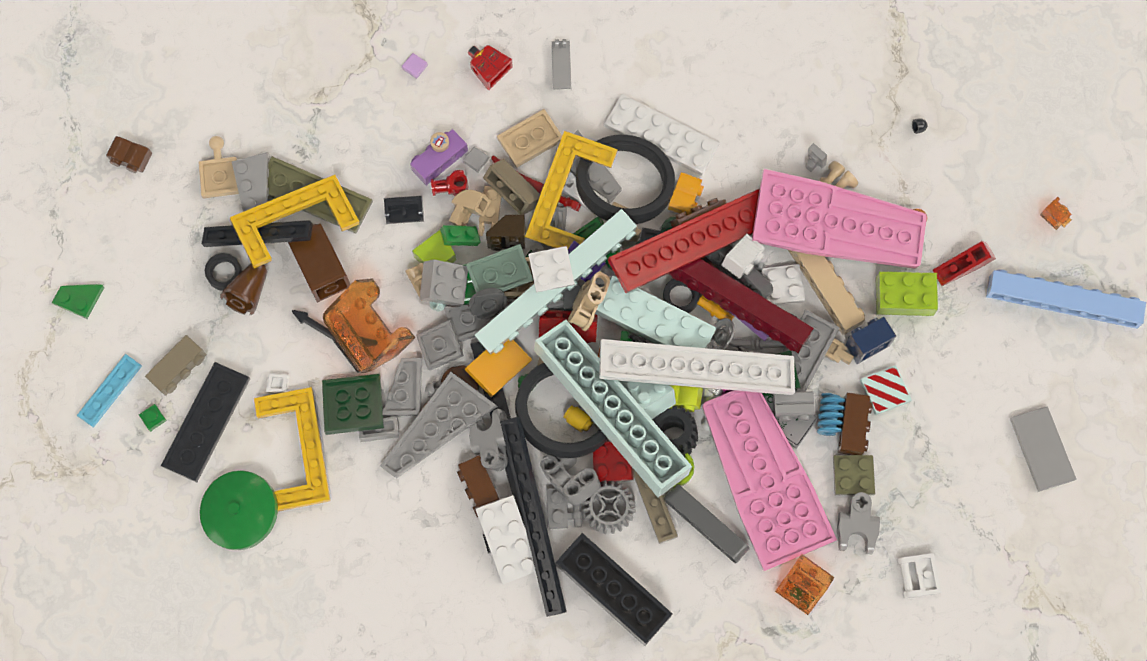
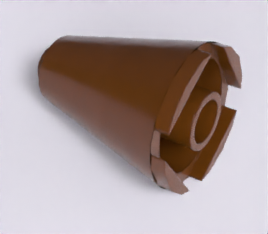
[220,263,268,315]

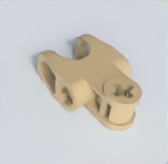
[568,271,610,331]

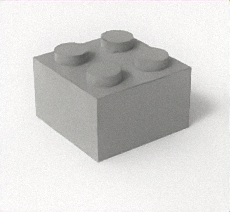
[419,260,468,306]

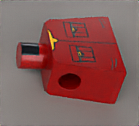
[468,45,513,90]

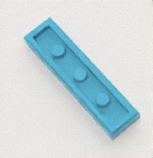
[77,354,142,428]

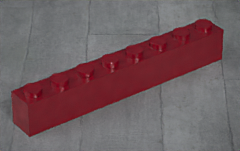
[669,259,814,354]

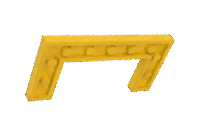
[525,131,618,250]
[230,175,359,268]
[254,387,331,512]

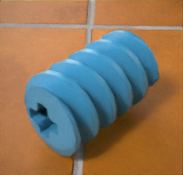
[817,393,845,436]

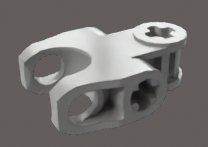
[469,409,508,471]
[837,492,880,555]

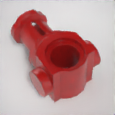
[431,170,469,196]

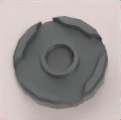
[469,288,508,319]

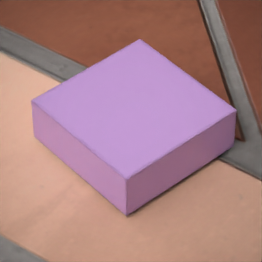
[402,53,428,79]

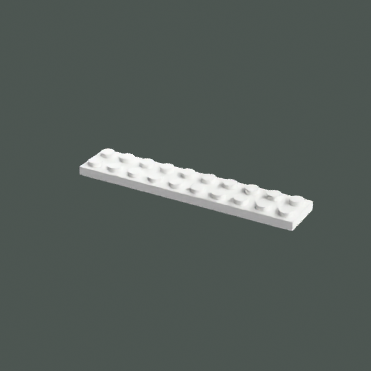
[599,339,795,395]

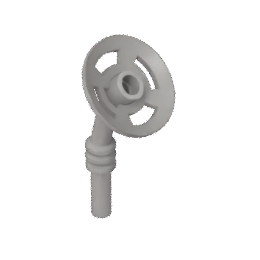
[707,318,785,350]

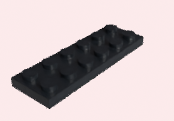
[161,362,250,483]

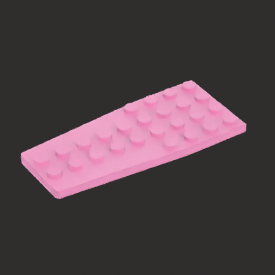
[752,169,927,269]
[702,390,837,571]

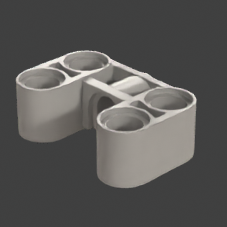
[540,455,600,505]

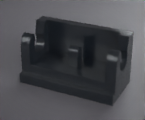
[384,196,424,224]

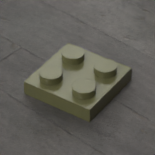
[833,455,875,495]

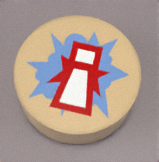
[430,132,449,152]

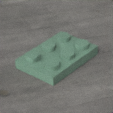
[466,244,533,293]

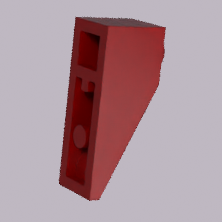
[933,241,996,286]

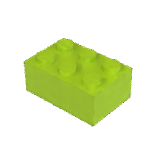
[875,271,938,316]

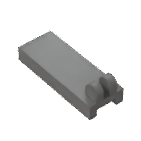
[552,39,571,90]

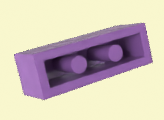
[410,129,468,186]

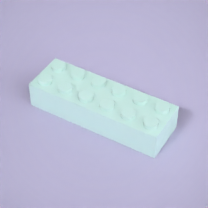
[595,276,716,348]

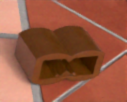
[106,136,152,173]

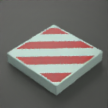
[860,366,912,415]

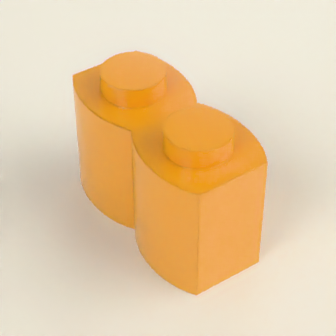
[668,172,704,214]

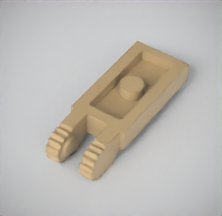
[478,186,502,236]

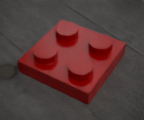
[593,442,634,482]

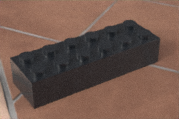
[555,533,673,646]

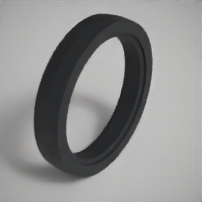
[576,134,675,224]
[515,363,608,458]

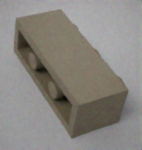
[483,159,541,215]
[145,335,207,396]

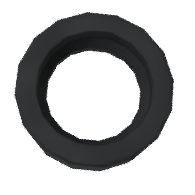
[204,253,242,291]
[663,279,699,313]

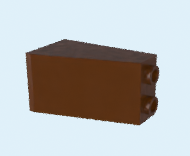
[288,223,352,303]

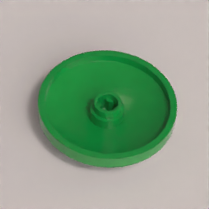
[200,471,278,550]

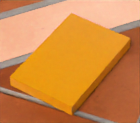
[465,339,532,397]

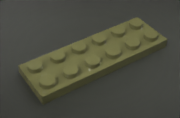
[268,156,373,234]

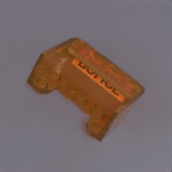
[323,278,415,373]

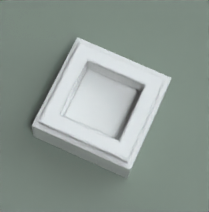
[266,373,289,394]

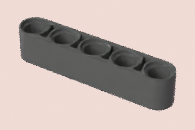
[706,245,773,298]
[664,484,750,563]

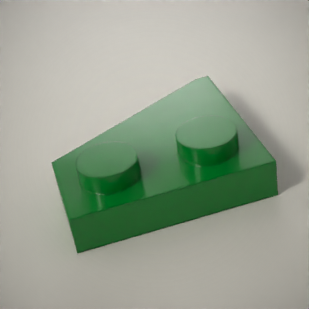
[52,284,105,319]

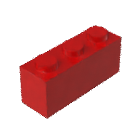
[539,310,598,343]

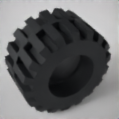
[652,406,698,458]

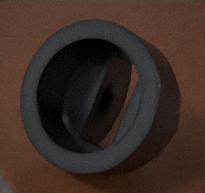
[912,118,928,134]

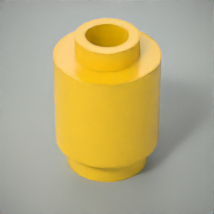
[563,405,593,433]

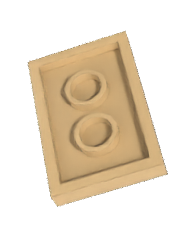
[497,109,562,168]

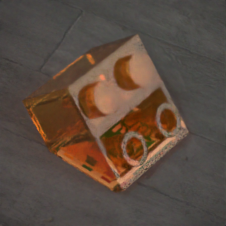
[775,554,835,615]

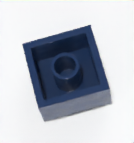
[845,317,896,364]

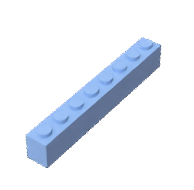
[986,269,1146,329]

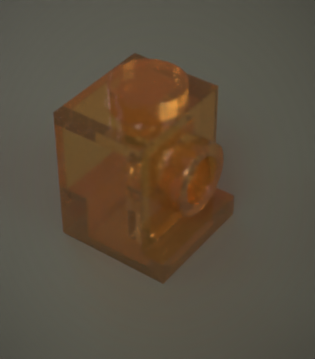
[1040,197,1072,230]

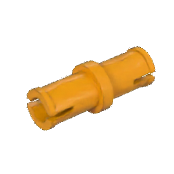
[697,295,735,320]

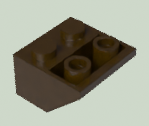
[486,215,526,251]

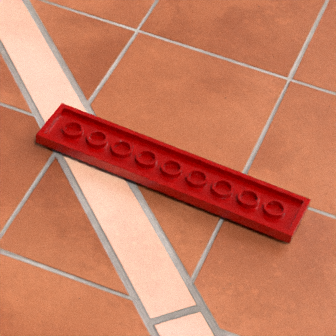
[608,188,760,293]

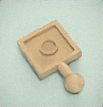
[199,136,239,199]

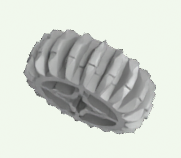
[583,480,636,534]

